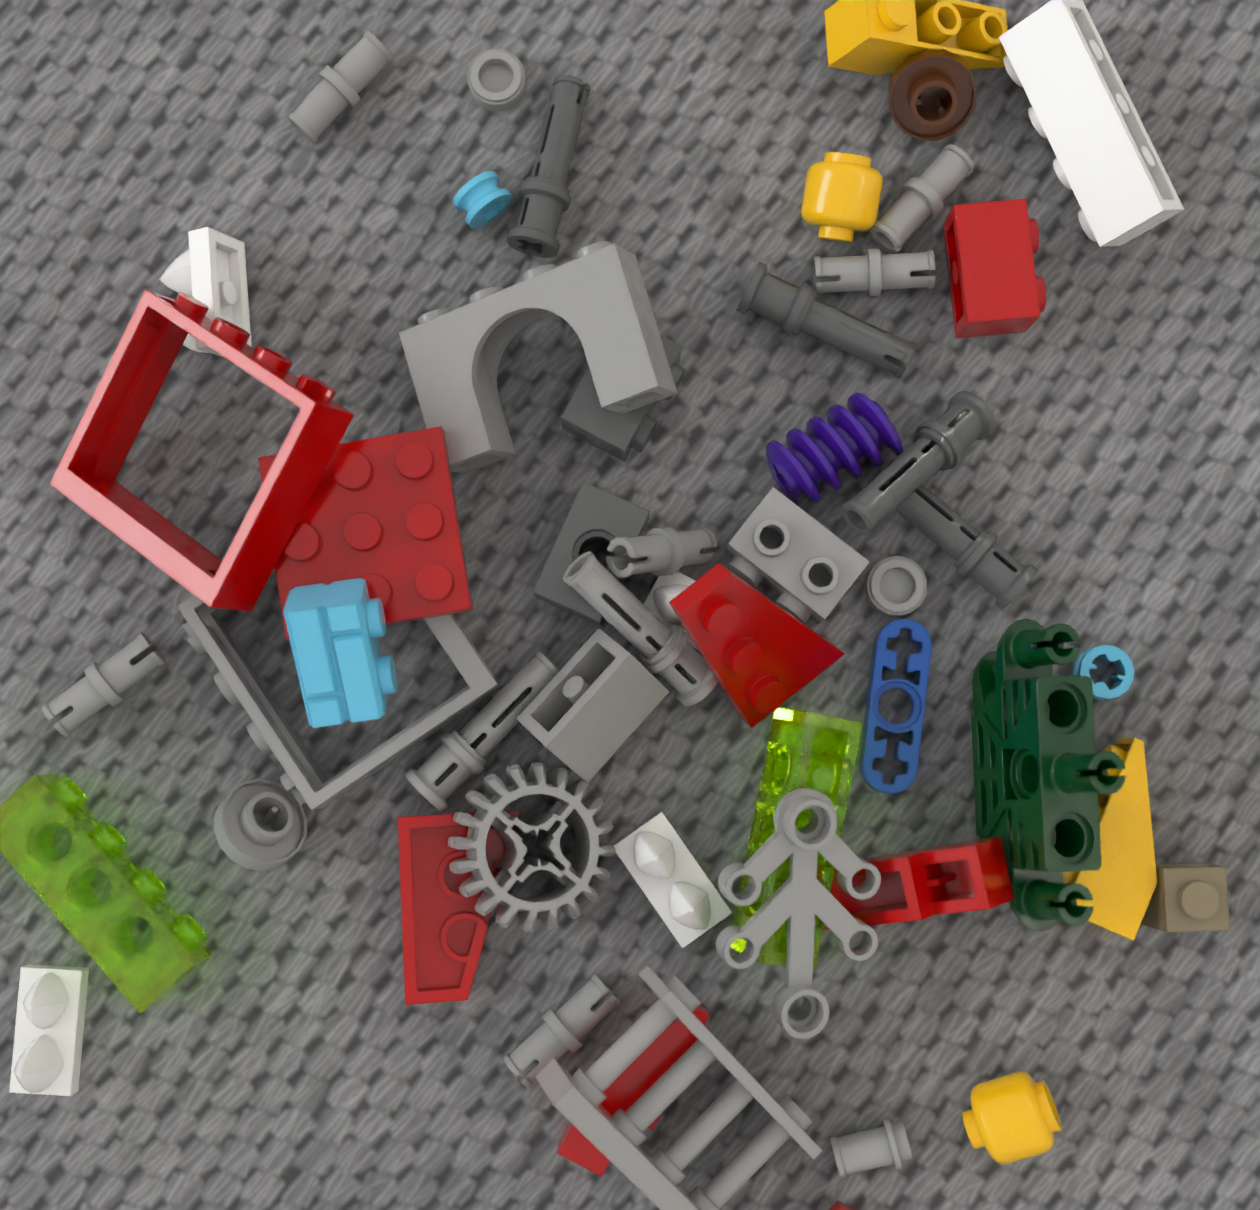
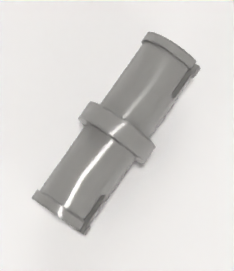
[286,31,393,143]
[870,144,974,254]
[813,249,936,296]
[606,527,717,578]
[41,632,166,737]
[503,974,621,1089]

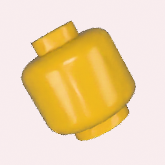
[801,152,883,243]
[962,1071,1062,1165]

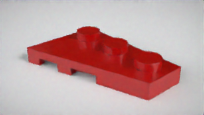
[669,563,844,728]
[397,809,520,1005]

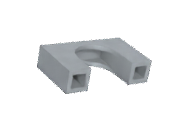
[399,241,678,474]

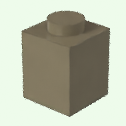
[1143,862,1230,932]

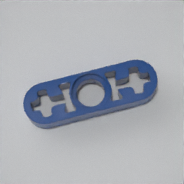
[859,619,932,794]

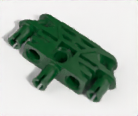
[971,619,1126,932]

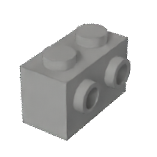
[725,487,870,624]
[517,628,669,783]

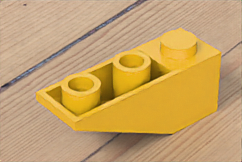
[824,0,1008,75]
[1063,738,1157,941]

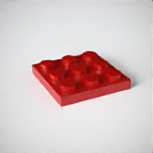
[258,426,473,641]

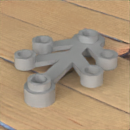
[716,788,881,1039]

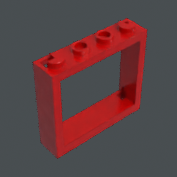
[50,289,354,612]

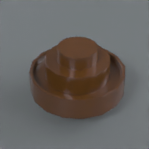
[888,49,977,141]

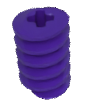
[766,393,904,506]

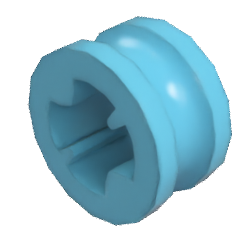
[453,171,513,229]
[1072,645,1134,700]

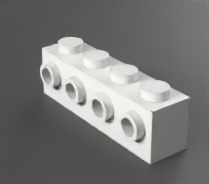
[999,0,1184,247]

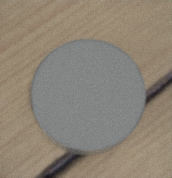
[467,49,526,112]
[865,556,927,617]

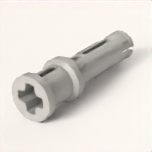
[563,551,718,706]
[404,651,560,813]

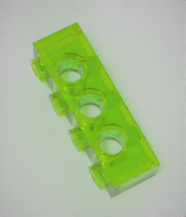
[730,707,863,971]
[0,774,213,1013]

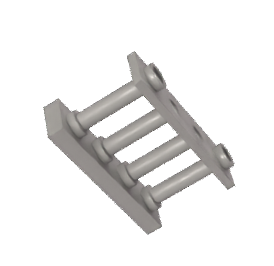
[535,965,822,1210]

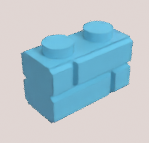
[283,578,397,728]

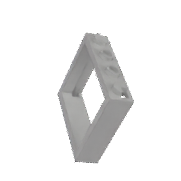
[177,567,502,810]

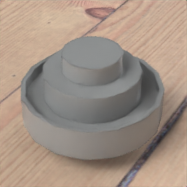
[214,779,307,871]

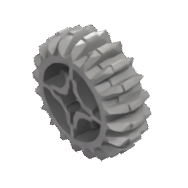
[448,763,616,932]

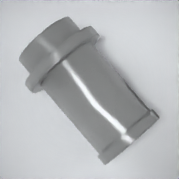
[830,1118,913,1178]

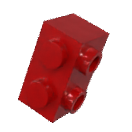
[943,199,1046,339]

